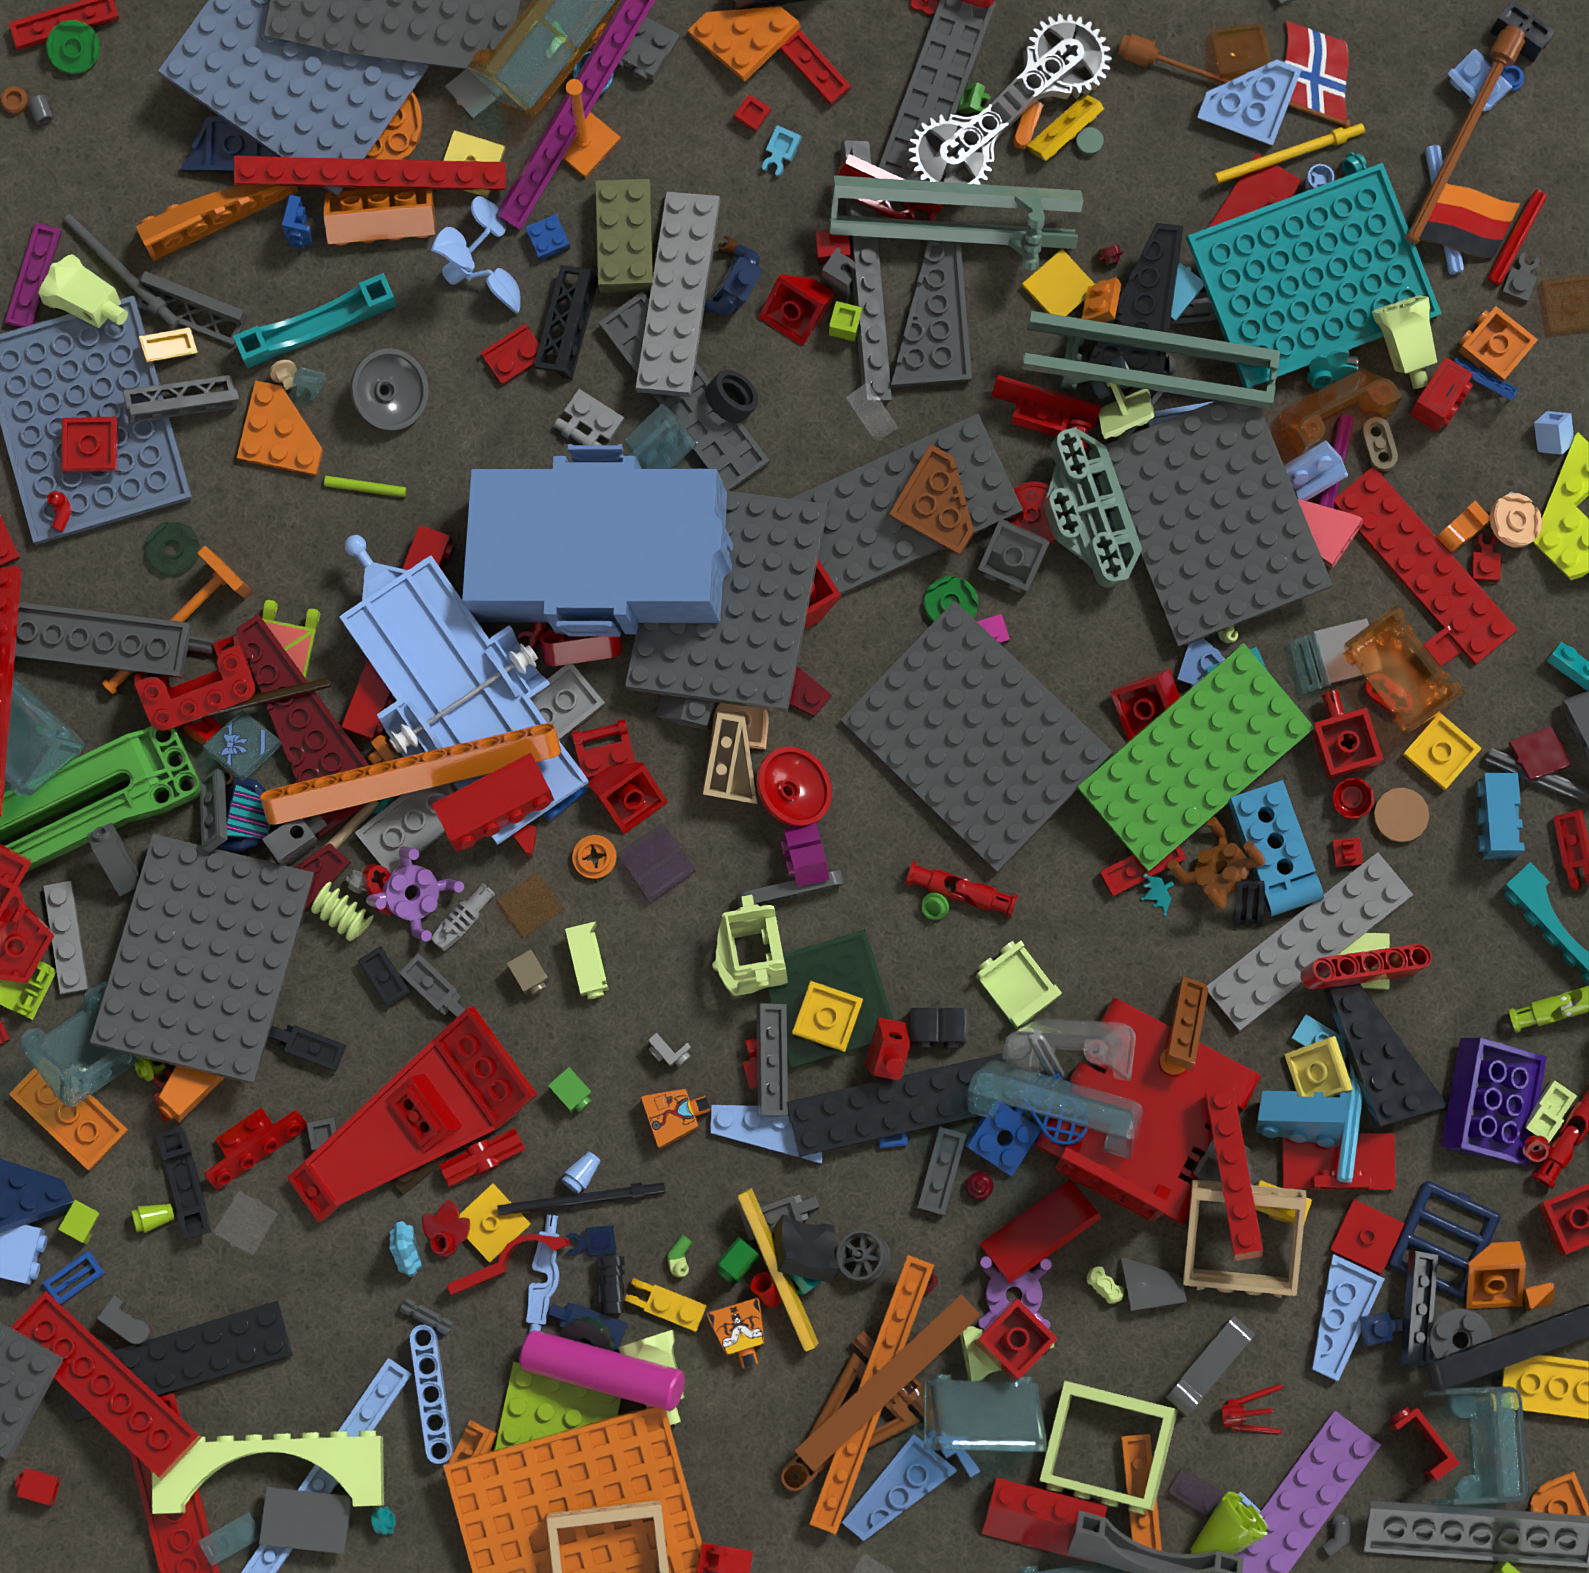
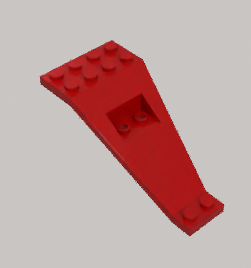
[287,1006,538,1222]

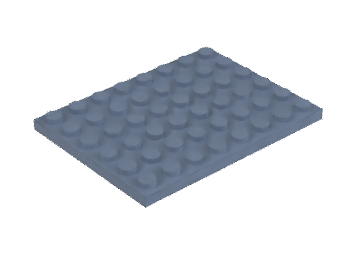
[158,0,429,197]
[0,296,193,545]

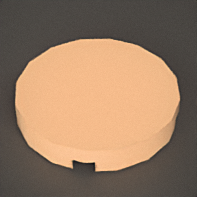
[1489,493,1542,548]

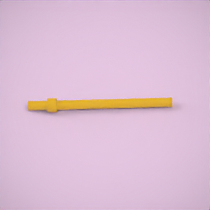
[1214,123,1365,184]

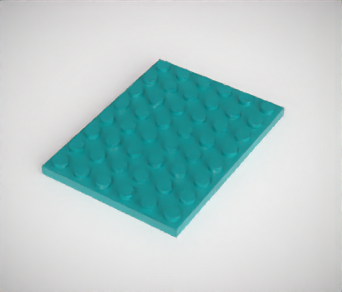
[1185,163,1442,388]

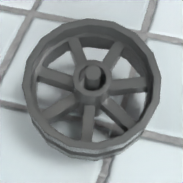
[836,1230,891,1283]

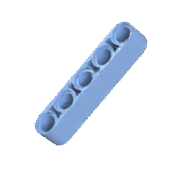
[410,1325,454,1464]

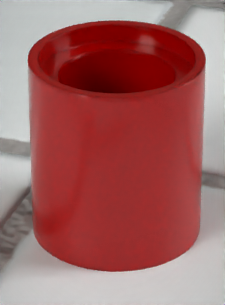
[750,1272,782,1308]

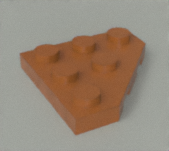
[889,444,974,556]

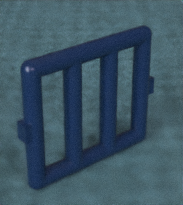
[1389,1181,1501,1300]

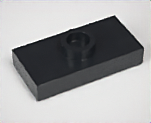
[357,946,411,1008]

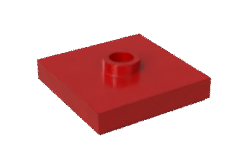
[61,417,118,473]
[1330,1199,1405,1275]

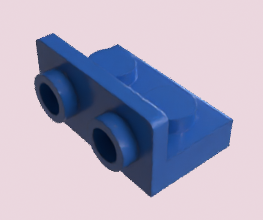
[282,195,313,248]

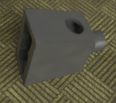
[262,814,327,866]

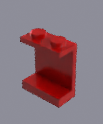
[1387,1407,1460,1482]

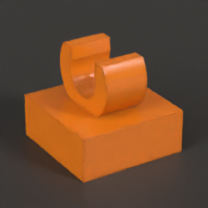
[368,735,403,764]

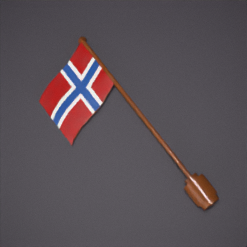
[1118,21,1351,129]

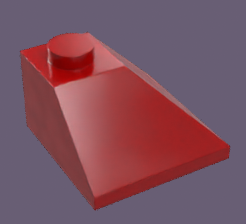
[758,274,836,346]
[804,559,841,630]
[1110,668,1179,741]
[587,762,668,834]

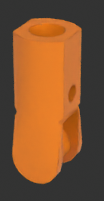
[1013,101,1043,149]

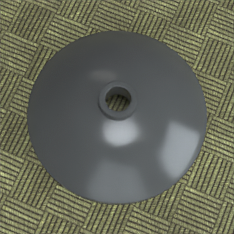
[350,348,429,430]

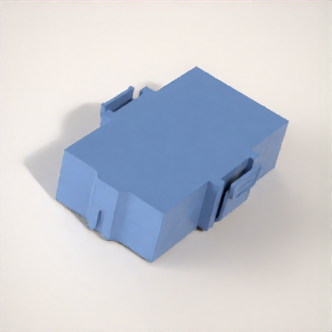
[462,444,733,637]

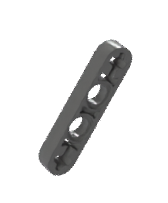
[736,870,844,908]

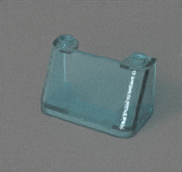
[20,981,138,1107]
[924,1375,1046,1452]

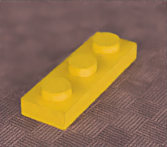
[1027,95,1104,161]

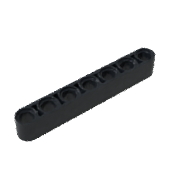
[1424,1304,1589,1392]

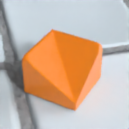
[1523,1282,1554,1311]

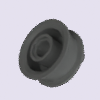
[1430,1309,1492,1360]

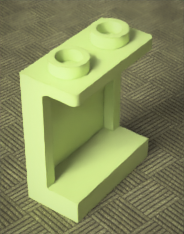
[976,941,1062,1030]

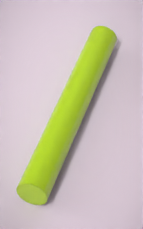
[324,476,407,498]

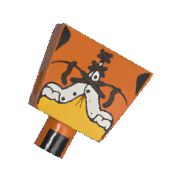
[707,1298,765,1369]

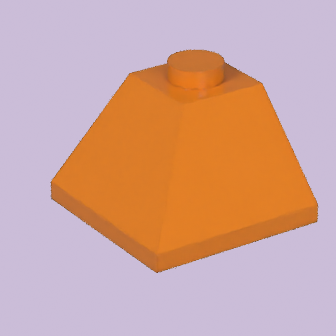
[1466,1241,1526,1309]

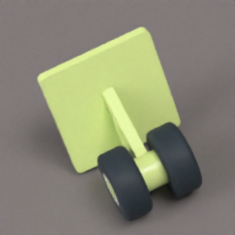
[1090,355,1154,439]

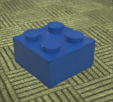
[526,214,570,261]

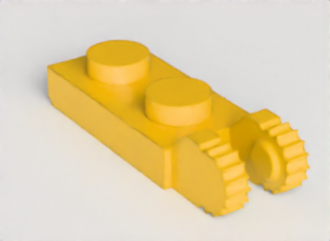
[624,1278,707,1332]

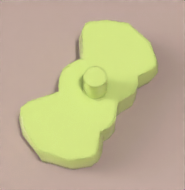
[1087,1266,1124,1304]

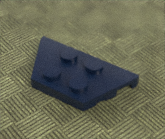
[181,117,278,172]

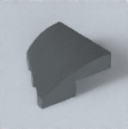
[1121,1258,1187,1311]

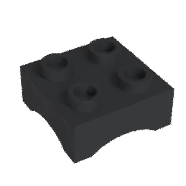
[774,1214,839,1283]

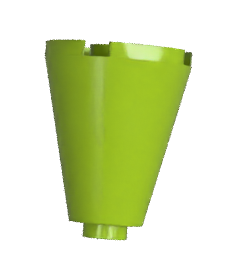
[1190,1492,1268,1555]

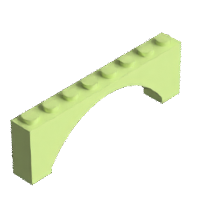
[152,1431,384,1514]

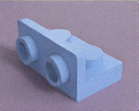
[1448,49,1512,111]
[1284,441,1348,501]

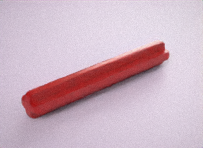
[1488,189,1547,286]

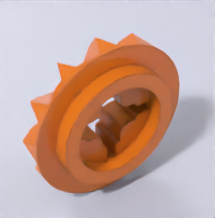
[572,835,617,879]

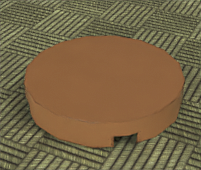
[1374,788,1430,843]

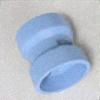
[1305,164,1334,191]

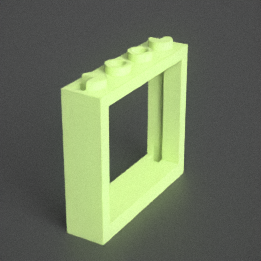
[1040,1381,1178,1514]

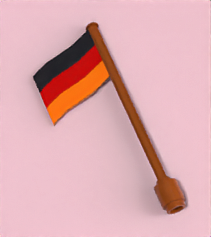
[1405,25,1525,259]

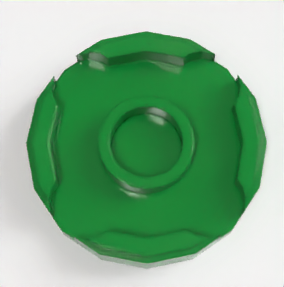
[46,20,101,74]
[924,576,978,623]

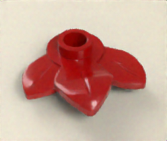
[422,1200,470,1257]

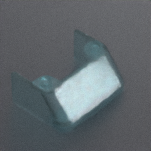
[1423,1386,1529,1506]

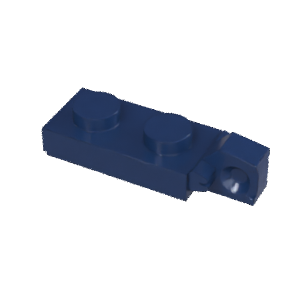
[548,1302,628,1350]

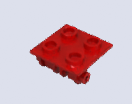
[696,1542,753,1573]

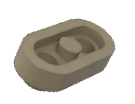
[1362,417,1398,472]

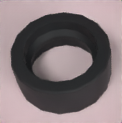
[705,370,758,423]

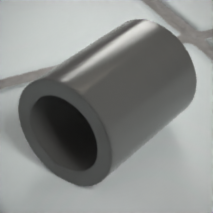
[28,95,54,125]

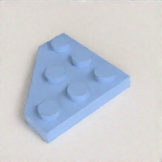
[1197,60,1302,146]

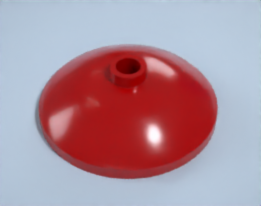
[756,747,832,827]

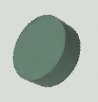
[1076,127,1104,156]

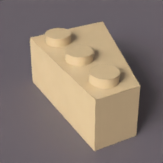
[702,711,757,804]

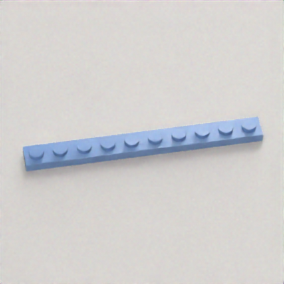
[241,1358,412,1573]

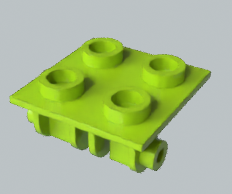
[0,962,57,1020]

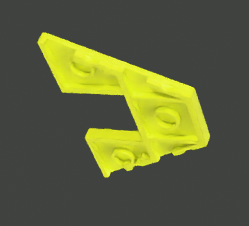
[1533,432,1589,580]

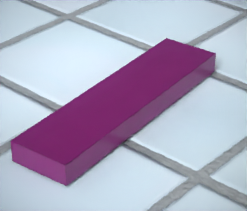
[4,223,62,329]

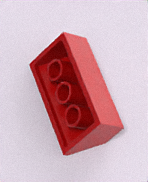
[431,753,554,852]
[982,1478,1107,1562]

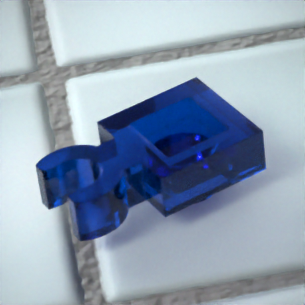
[567,1225,617,1257]

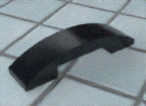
[156,1125,211,1241]

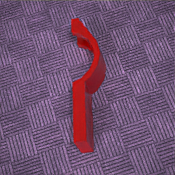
[446,1234,571,1295]

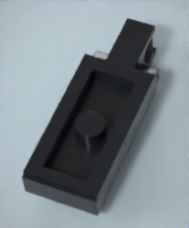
[269,1025,347,1072]

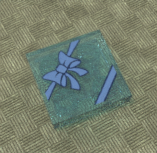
[203,710,282,782]

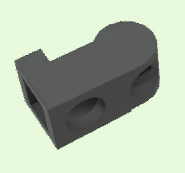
[97,1295,152,1344]

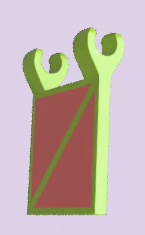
[251,600,321,678]

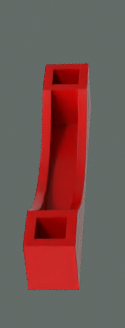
[1205,1085,1263,1261]

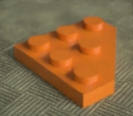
[688,6,801,82]
[237,381,323,476]

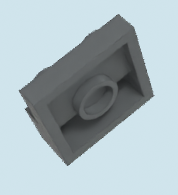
[617,17,680,82]
[978,519,1051,593]

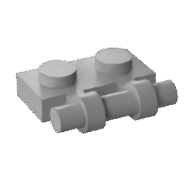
[554,389,625,445]

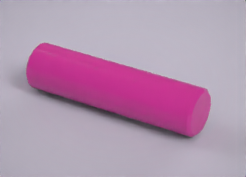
[519,1330,685,1411]

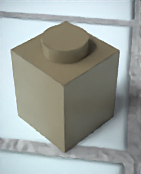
[507,949,549,996]

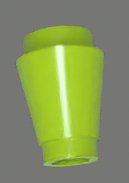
[131,1203,175,1233]

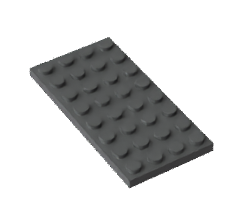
[790,414,1023,595]

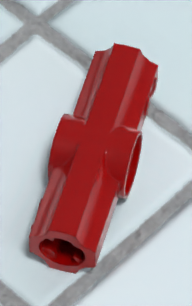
[439,1128,526,1187]

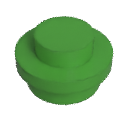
[922,892,949,920]

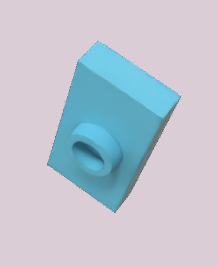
[1291,1015,1347,1060]

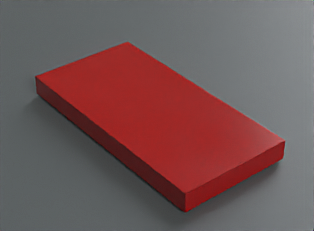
[980,1179,1101,1283]

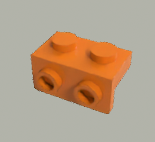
[1081,277,1122,322]

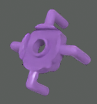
[366,846,464,941]
[978,1257,1052,1329]

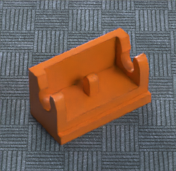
[444,1420,498,1471]

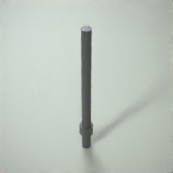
[63,214,180,328]

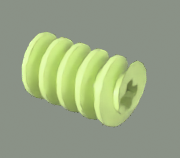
[311,882,374,941]

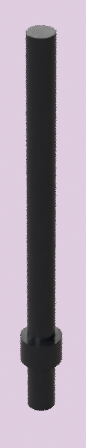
[497,1182,666,1216]

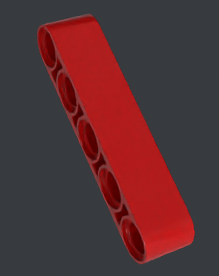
[1300,944,1432,990]

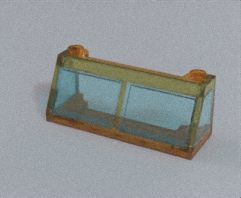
[467,0,622,119]

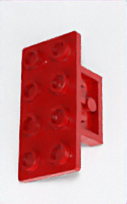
[1208,154,1301,228]
[1282,1133,1396,1190]

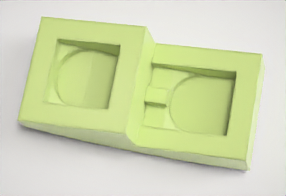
[1525,1079,1577,1142]

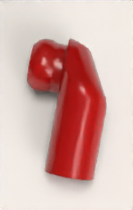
[47,491,72,532]

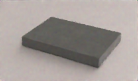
[259,1487,352,1554]

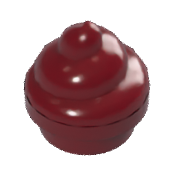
[966,1172,994,1200]

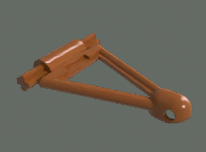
[781,1331,943,1491]

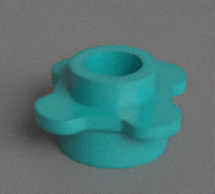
[371,1506,395,1535]

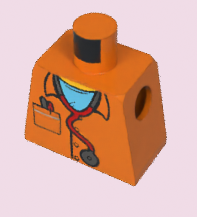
[641,1089,711,1149]

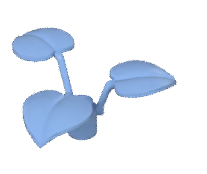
[431,196,520,314]

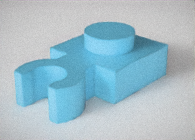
[762,125,802,177]

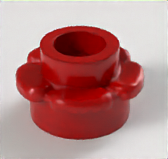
[1522,1135,1550,1162]

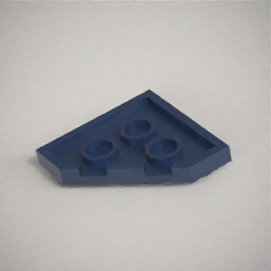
[0,1158,74,1233]

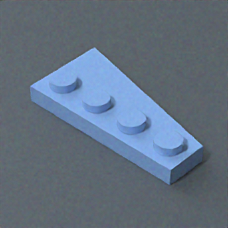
[711,1105,822,1164]
[1311,1254,1385,1381]

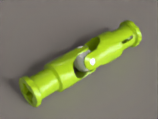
[1509,986,1589,1033]

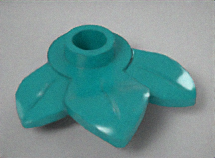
[1307,349,1357,389]

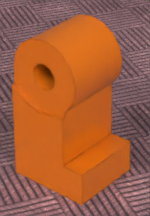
[1437,501,1490,554]

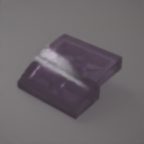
[617,823,696,902]

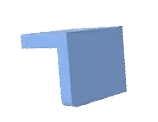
[1534,411,1574,455]

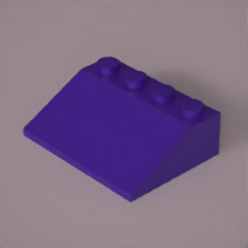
[1441,1038,1547,1166]

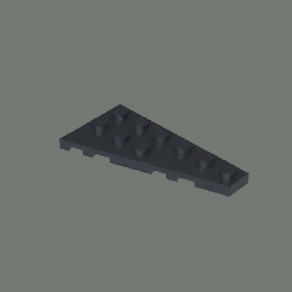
[1088,223,1184,375]
[1317,967,1448,1129]

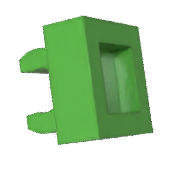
[957,82,991,115]

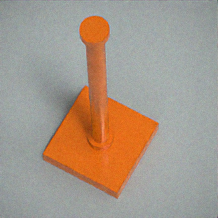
[562,79,621,179]
[102,546,253,695]

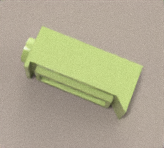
[565,921,609,999]

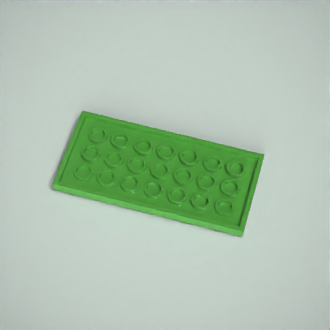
[1077,643,1314,871]

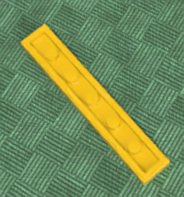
[738,1188,819,1351]

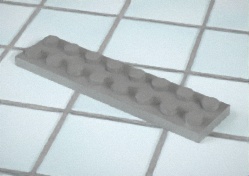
[636,192,721,397]
[1206,852,1413,1032]

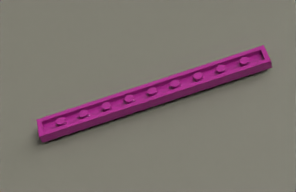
[496,0,655,230]

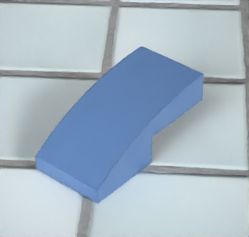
[932,1431,980,1477]

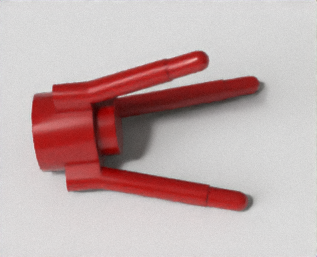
[1221,1384,1283,1434]

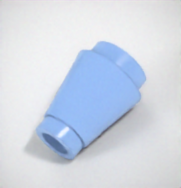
[561,1151,601,1194]

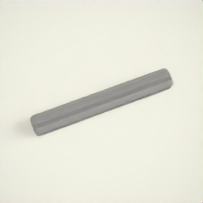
[1027,1030,1064,1082]

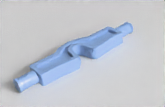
[526,1215,560,1333]

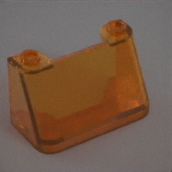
[1278,370,1402,458]
[1342,604,1466,733]

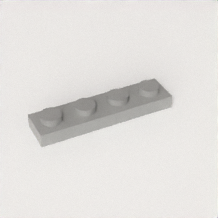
[43,881,89,995]

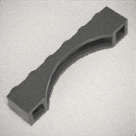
[1067,1510,1244,1573]

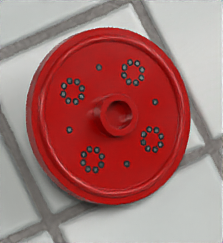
[1006,482,1067,544]

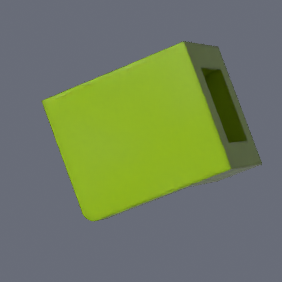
[829,301,862,342]
[58,1200,99,1244]

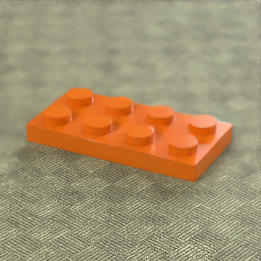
[9,1054,129,1171]

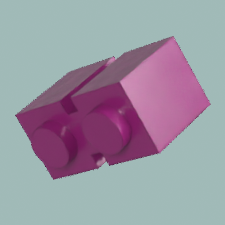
[781,822,830,887]

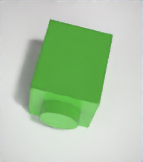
[548,1067,593,1113]

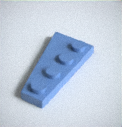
[842,1434,958,1541]

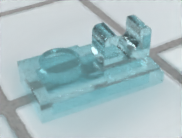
[198,1512,260,1566]

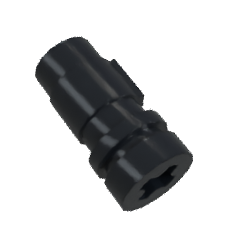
[597,1256,625,1314]

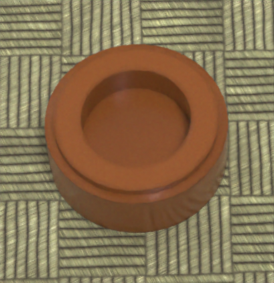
[1,86,29,114]

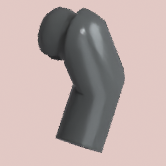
[1322,1514,1352,1557]

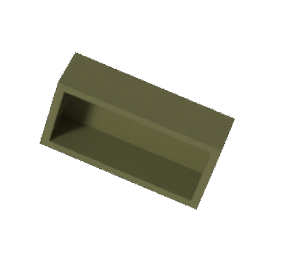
[596,179,653,293]

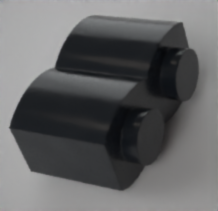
[910,1008,966,1049]

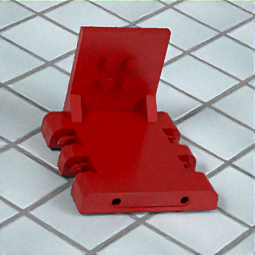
[1034,998,1261,1226]

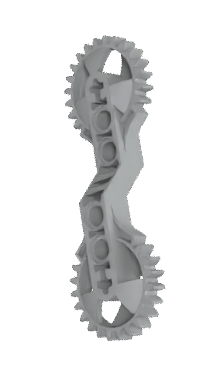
[906,14,1111,185]

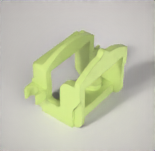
[712,895,788,996]

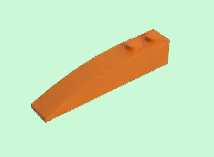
[136,185,298,262]

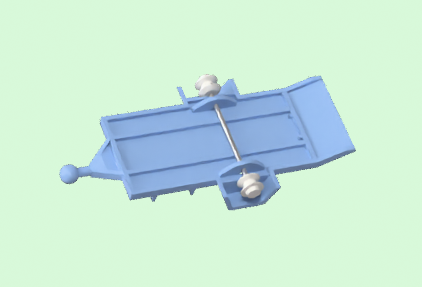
[339,535,589,845]

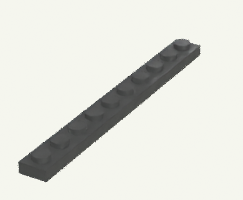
[841,140,892,403]

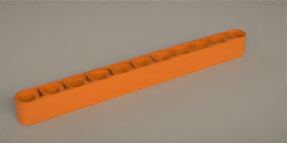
[260,723,561,825]

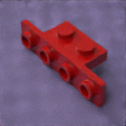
[992,375,1101,437]
[204,1107,307,1190]

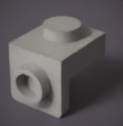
[648,1033,692,1068]

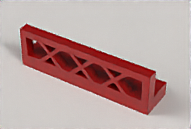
[831,154,944,221]

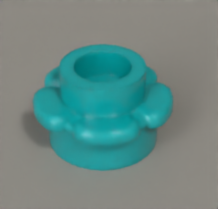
[1342,152,1367,175]

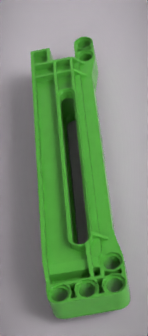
[0,726,202,872]

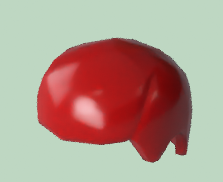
[1332,777,1374,819]

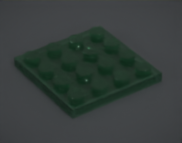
[759,929,895,1068]

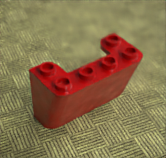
[134,634,255,731]

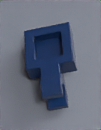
[1359,1312,1404,1345]

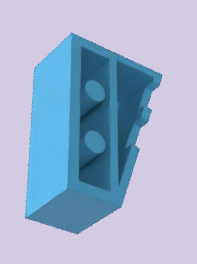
[1476,773,1525,859]
[1255,1091,1349,1147]

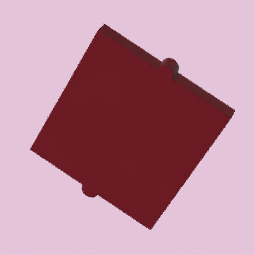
[1508,727,1572,782]

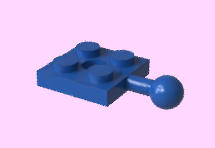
[964,1079,1045,1176]

